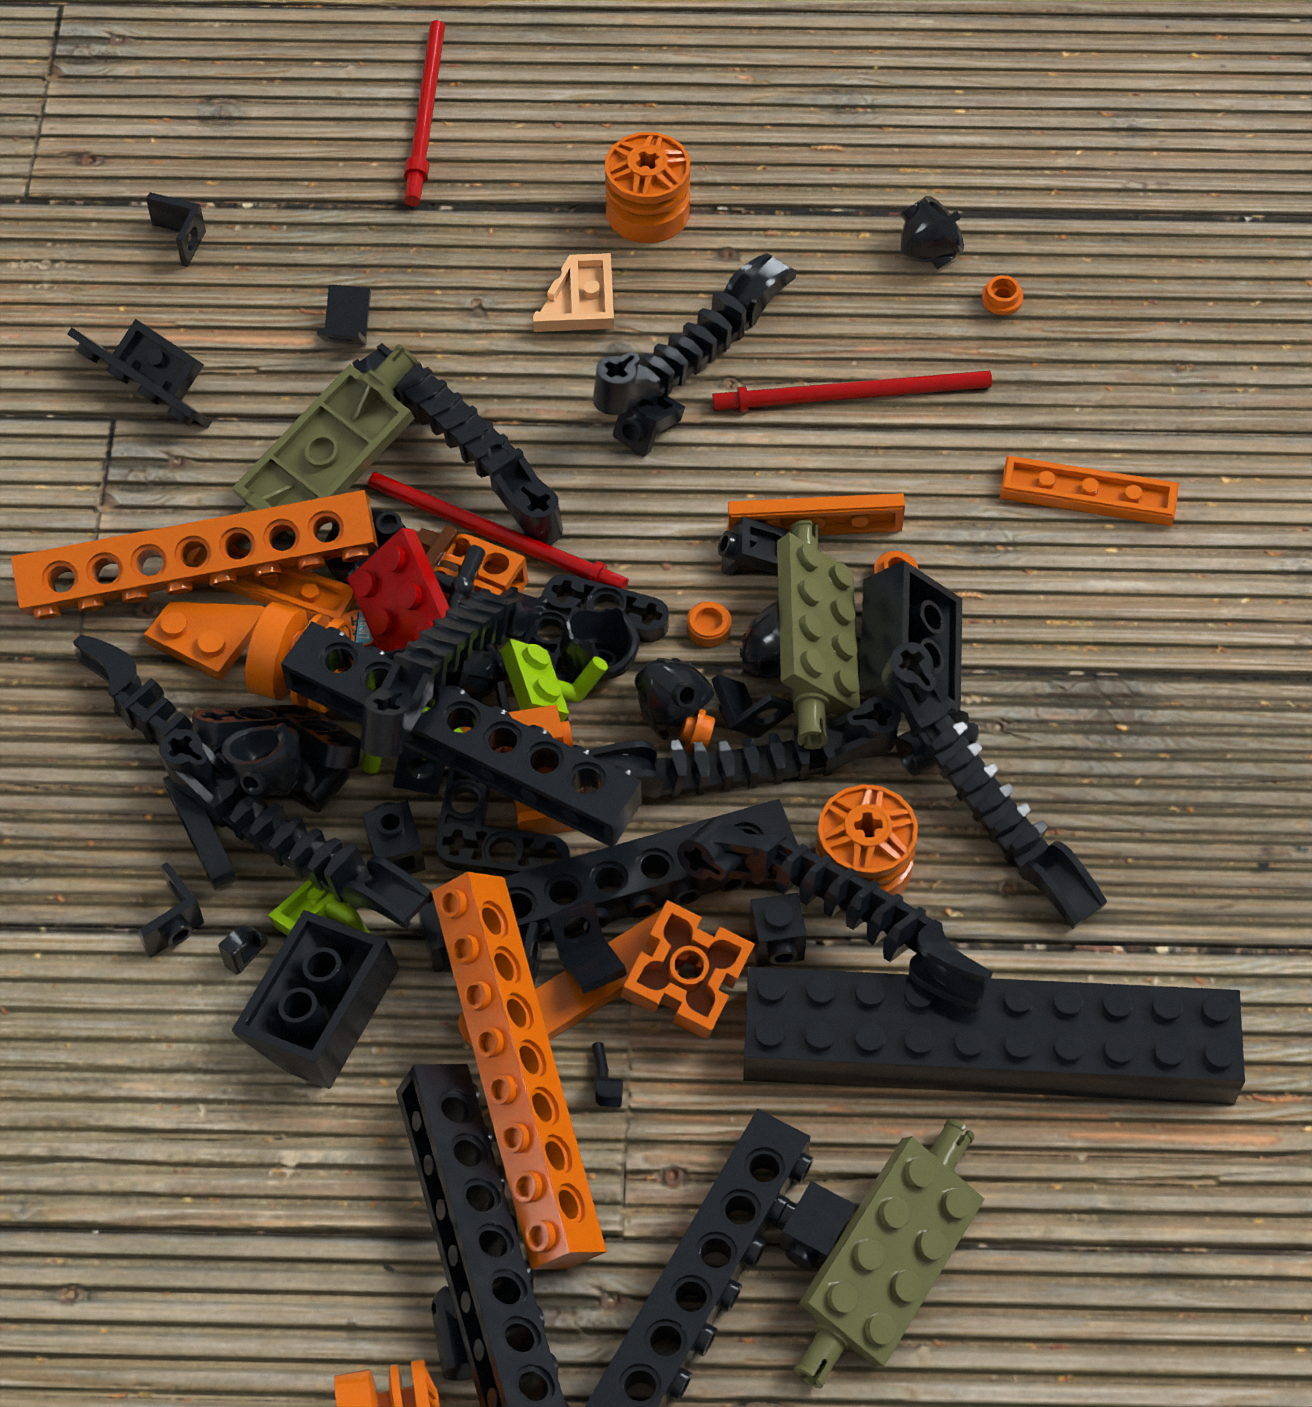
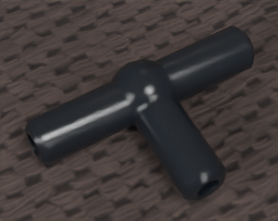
[433,545,485,609]

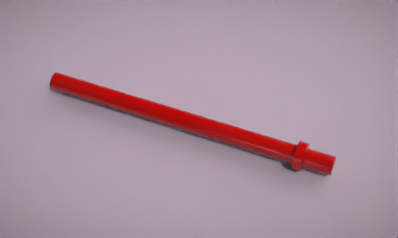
[712,370,992,413]
[368,472,629,590]

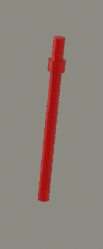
[404,20,445,206]

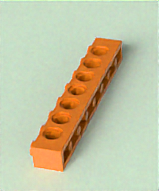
[11,490,378,620]
[432,872,607,1270]

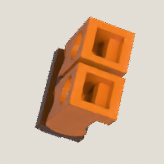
[417,525,529,601]

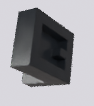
[613,395,685,456]
[718,516,789,576]

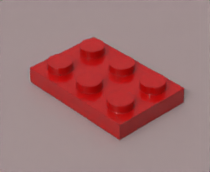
[347,528,449,651]

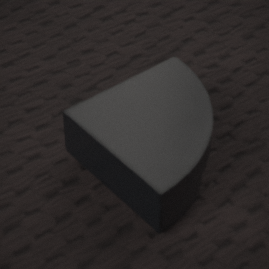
[218,926,268,975]

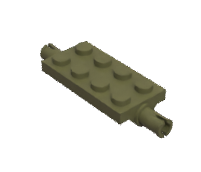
[232,344,419,550]
[777,520,860,749]
[793,1120,985,1389]

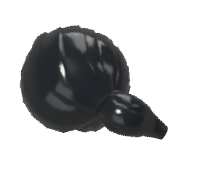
[555,606,640,684]

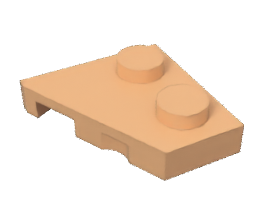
[533,253,614,332]

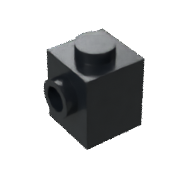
[362,800,426,874]
[749,893,807,967]
[777,1181,856,1270]

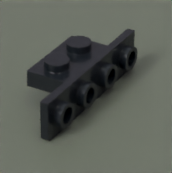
[67,319,212,428]

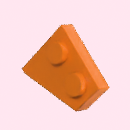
[144,601,265,681]

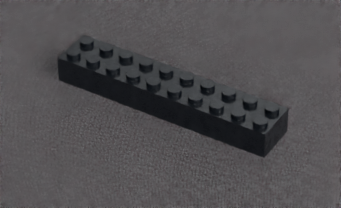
[743,967,1245,1104]

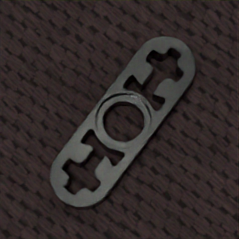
[163,775,237,890]

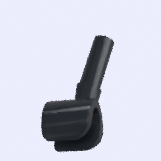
[592,1042,623,1107]

